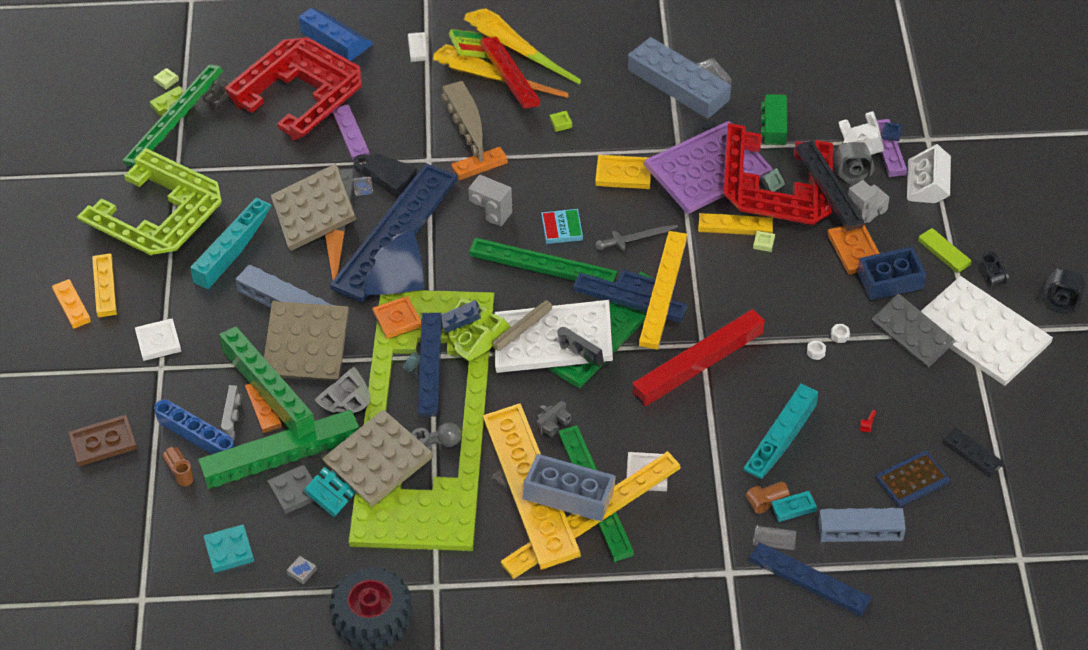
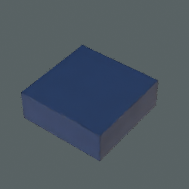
[882,122,903,142]

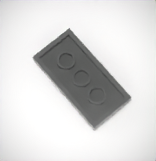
[872,293,955,368]

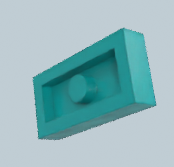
[771,491,817,522]

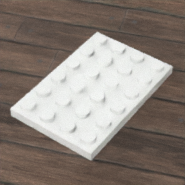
[921,276,1053,386]
[495,300,613,373]

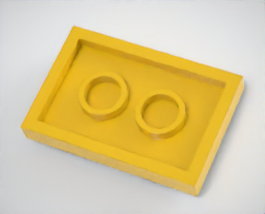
[596,155,651,189]

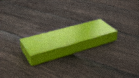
[918,228,972,274]

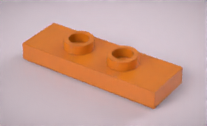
[245,384,282,433]

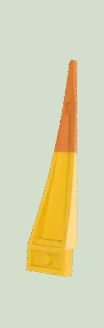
[433,44,568,98]

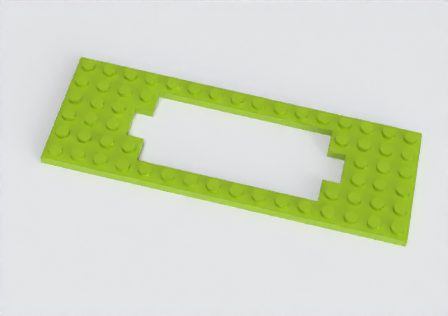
[349,290,494,551]

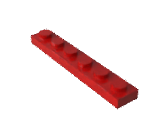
[480,36,540,108]

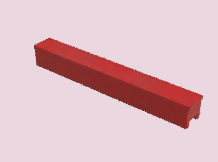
[632,309,765,407]

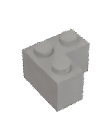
[468,175,512,226]
[848,180,889,223]

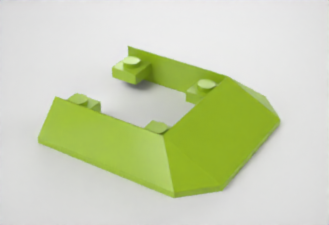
[77,148,222,255]

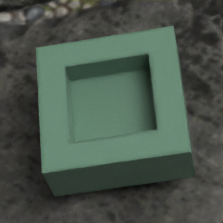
[761,168,785,192]

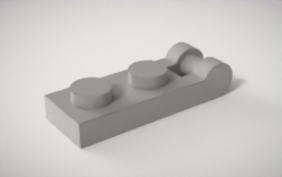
[221,385,242,440]

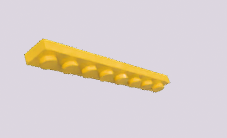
[639,231,687,350]

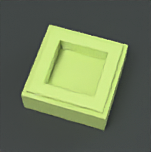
[154,68,179,89]
[753,231,775,252]

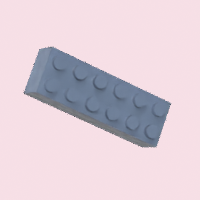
[628,37,731,119]

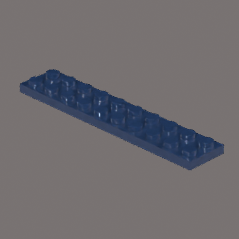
[330,163,457,303]

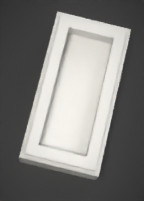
[408,32,428,62]

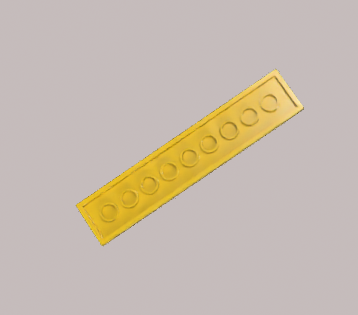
[483,403,581,570]

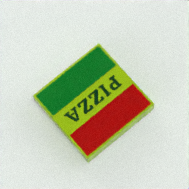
[449,29,489,58]

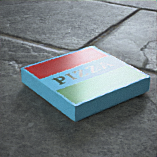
[541,209,583,244]

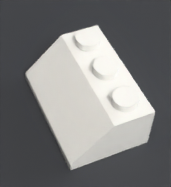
[907,144,951,203]

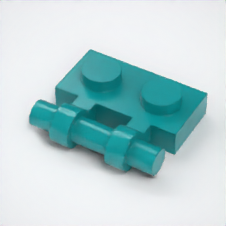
[303,467,355,517]

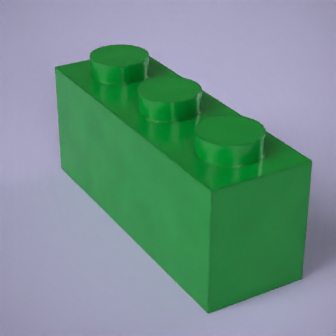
[761,94,787,146]

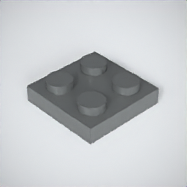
[267,465,314,514]

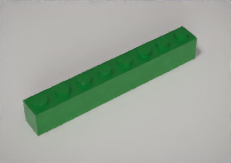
[219,327,316,439]
[198,410,359,489]

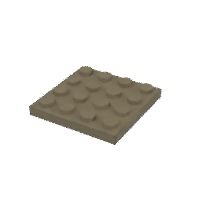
[271,164,357,251]
[264,301,349,382]
[322,409,434,507]

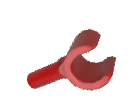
[860,410,876,432]

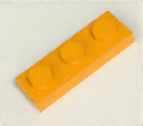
[52,279,91,329]

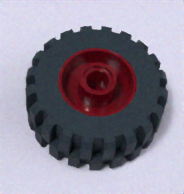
[330,567,412,650]

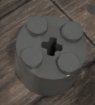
[834,142,874,184]

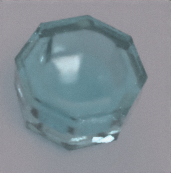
[403,352,420,372]

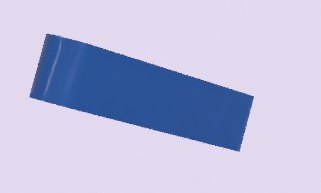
[154,400,235,454]

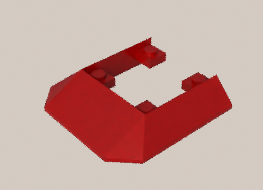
[224,37,362,141]
[723,123,833,225]

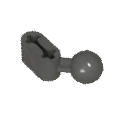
[411,422,462,450]

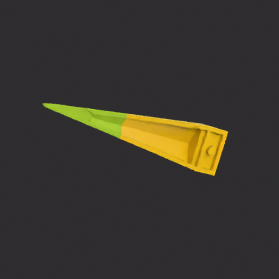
[464,8,581,84]

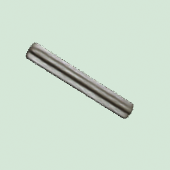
[492,300,552,351]

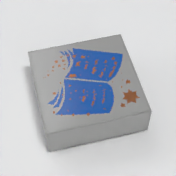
[287,556,317,584]

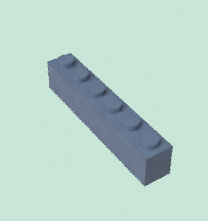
[236,265,336,307]

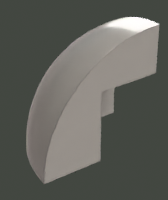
[315,367,370,413]

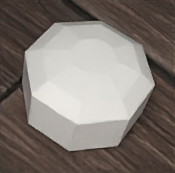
[831,324,850,343]
[807,340,826,360]

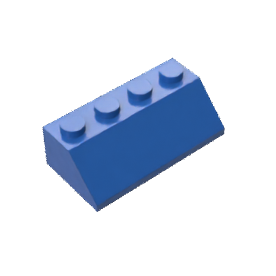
[299,8,373,61]

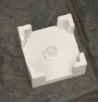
[839,111,884,155]

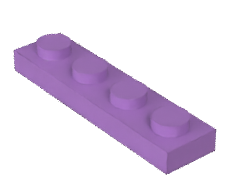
[332,105,370,161]
[877,119,907,177]

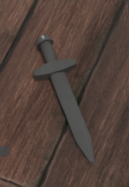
[595,225,678,251]

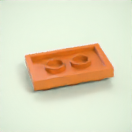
[827,225,880,275]

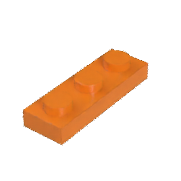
[451,147,508,180]

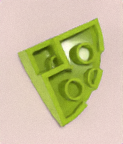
[449,298,511,361]

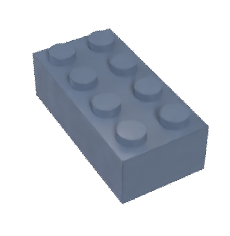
[523,454,616,522]

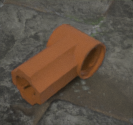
[162,447,194,486]
[745,481,790,514]

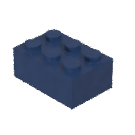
[857,246,926,301]

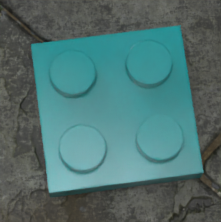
[203,524,254,573]

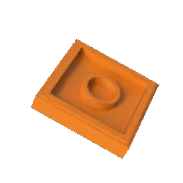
[372,296,422,339]

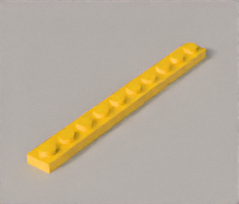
[501,451,680,579]

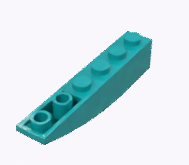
[190,198,271,289]
[743,384,818,479]

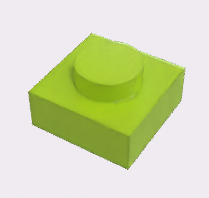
[550,111,572,132]

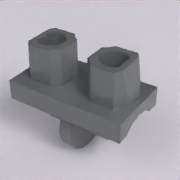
[536,400,571,437]

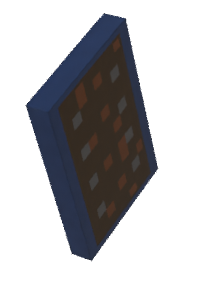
[875,451,950,508]

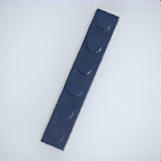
[573,273,687,323]
[418,312,442,417]
[749,542,871,617]

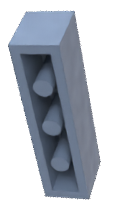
[818,507,906,542]

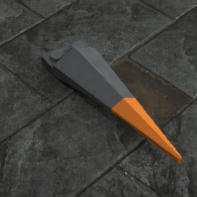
[316,169,353,280]

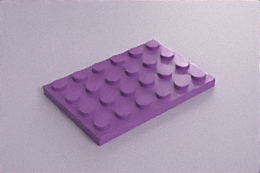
[644,121,773,214]

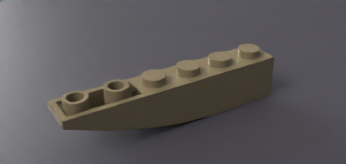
[441,81,484,162]

